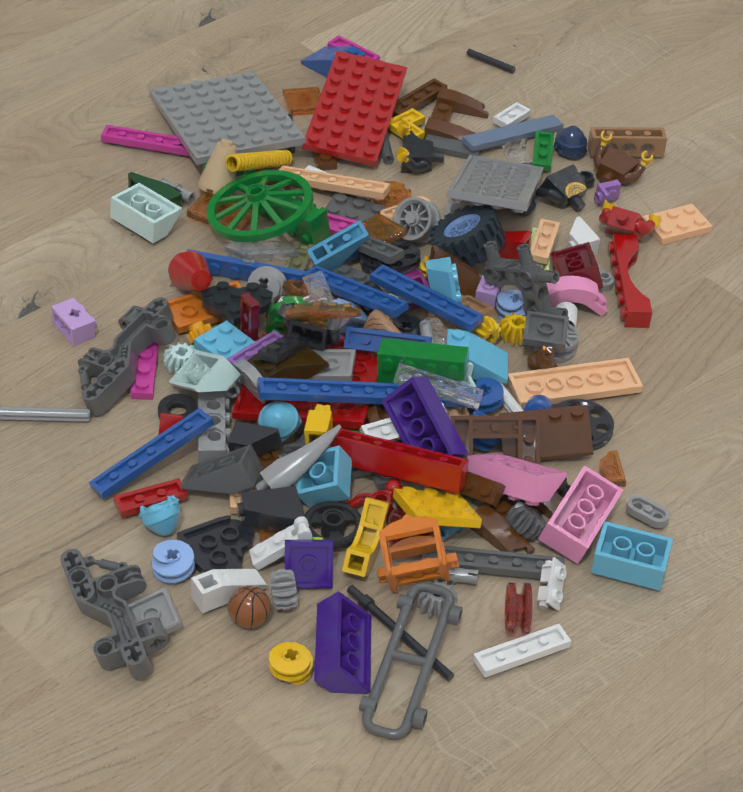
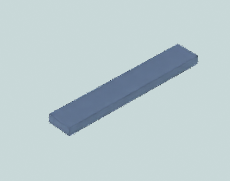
[462,115,564,152]

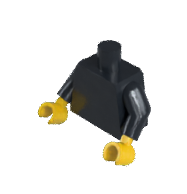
[396,119,444,173]

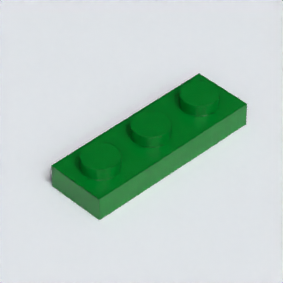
[532,131,554,172]

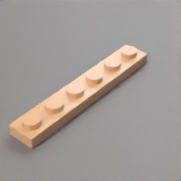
[279,165,390,200]

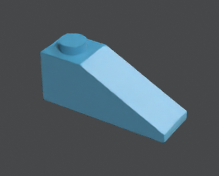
[307,220,370,271]

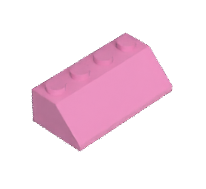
[467,453,567,506]

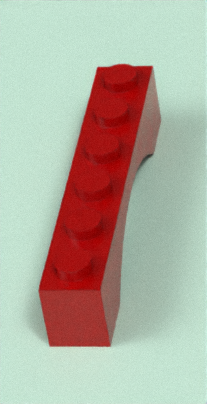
[608,234,652,328]

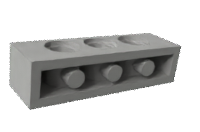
[198,391,230,463]

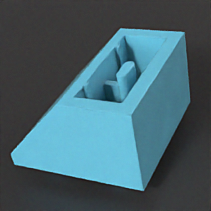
[426,257,462,303]

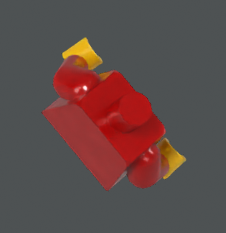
[599,200,661,243]

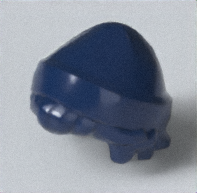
[554,126,588,159]

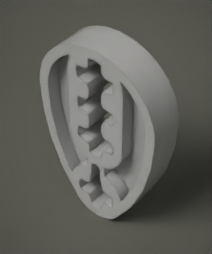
[233,359,269,404]

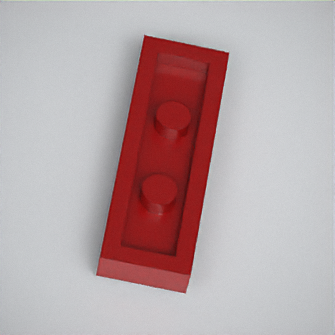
[113,478,188,518]

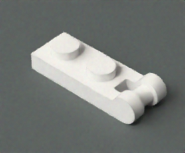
[249,516,312,570]

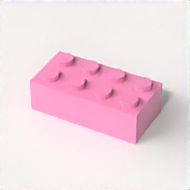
[538,465,623,564]

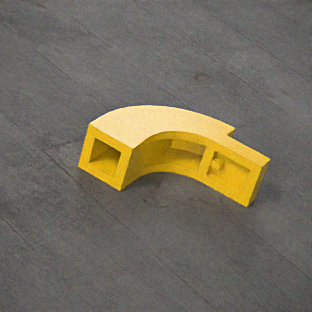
[342,497,390,577]

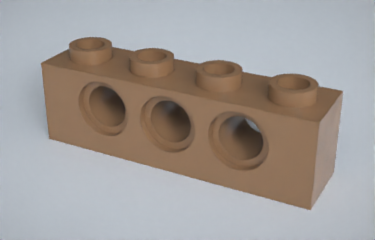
[587,127,667,158]

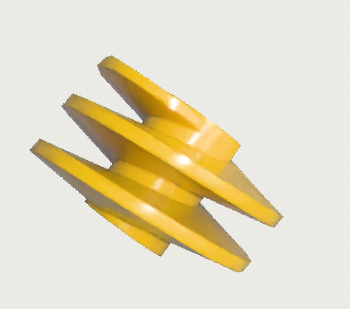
[268,642,313,685]

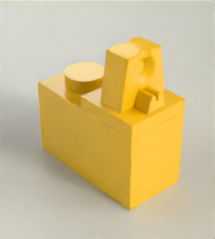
[304,404,333,448]

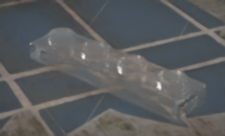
[393,363,484,410]

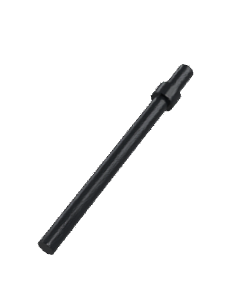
[347,585,454,681]

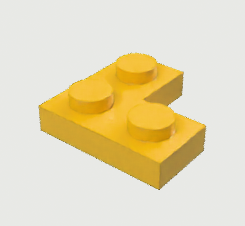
[388,108,426,139]

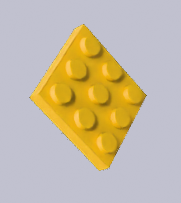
[393,487,482,528]

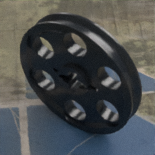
[360,240,421,274]
[553,399,614,451]

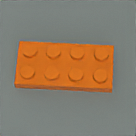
[168,281,242,334]

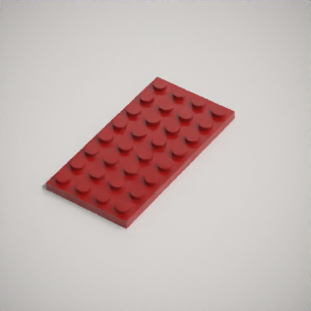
[302,50,407,167]

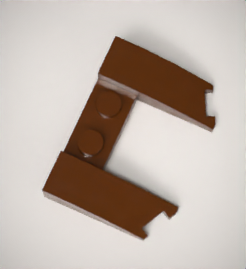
[424,87,489,141]
[449,416,540,465]
[468,492,563,554]

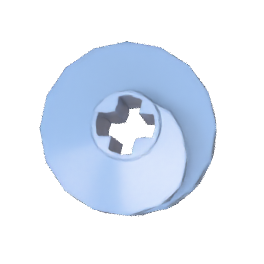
[496,289,526,320]
[152,540,195,583]

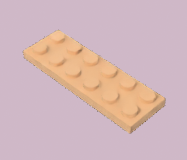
[507,358,643,408]

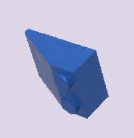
[301,46,366,78]

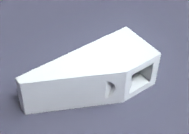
[191,569,267,614]

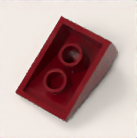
[551,242,604,290]

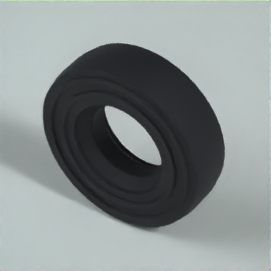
[158,394,198,419]

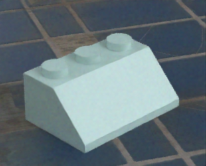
[110,183,182,243]
[168,350,241,392]

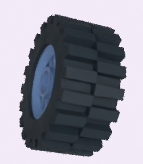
[429,204,506,267]

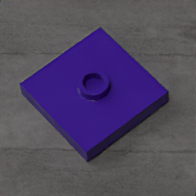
[284,540,333,588]

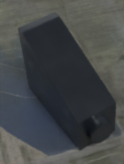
[237,486,305,532]

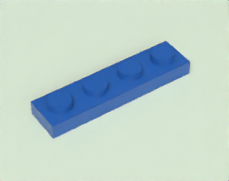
[343,327,432,353]

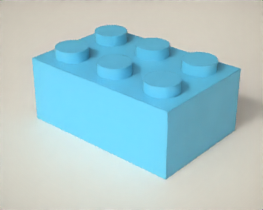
[591,521,673,591]

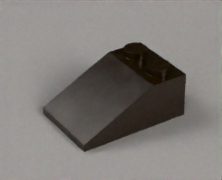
[247,346,329,379]

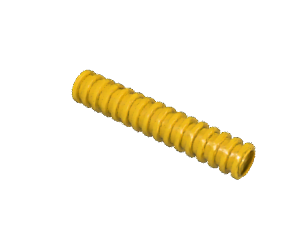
[225,149,293,172]

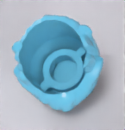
[258,401,302,442]
[139,495,181,536]

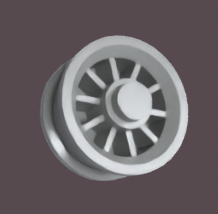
[393,197,441,244]

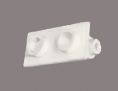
[537,557,566,611]

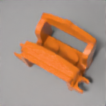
[377,514,459,593]

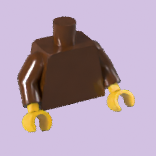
[593,131,653,187]

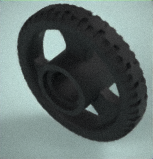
[305,501,361,550]

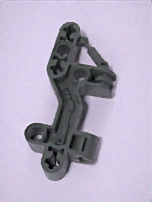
[78,297,176,416]
[60,549,169,679]

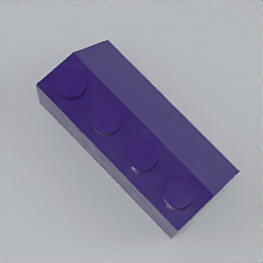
[382,376,468,458]
[314,591,371,694]

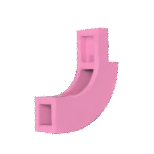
[547,276,608,316]

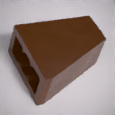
[426,245,481,296]

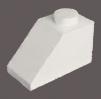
[567,216,600,255]

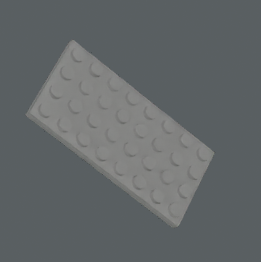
[447,154,544,213]

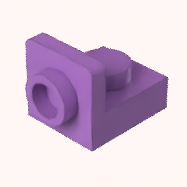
[594,180,621,208]

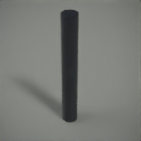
[466,49,516,74]

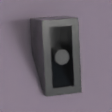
[227,421,282,457]

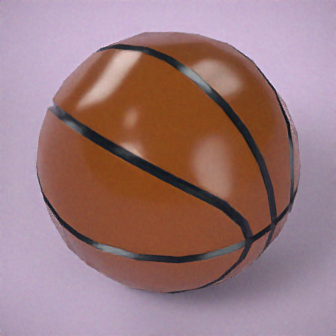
[228,585,271,629]

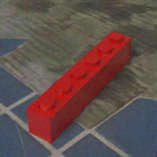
[330,428,469,494]

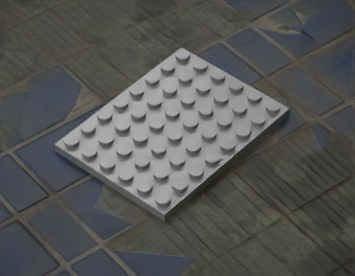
[150,71,306,165]

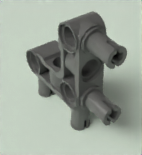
[483,241,568,317]

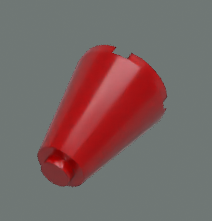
[168,251,211,292]

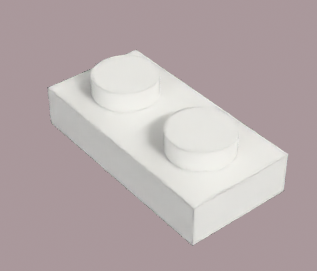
[493,102,531,127]

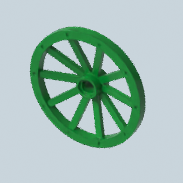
[206,170,314,242]

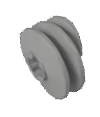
[248,266,287,302]

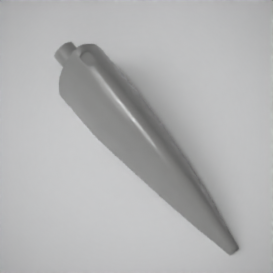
[255,425,342,491]

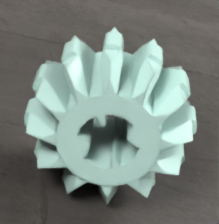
[164,342,199,374]

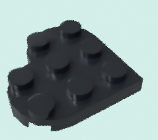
[201,281,273,326]
[177,515,253,574]

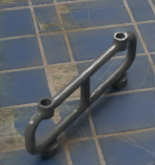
[359,582,463,739]

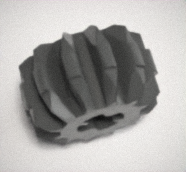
[505,502,546,540]

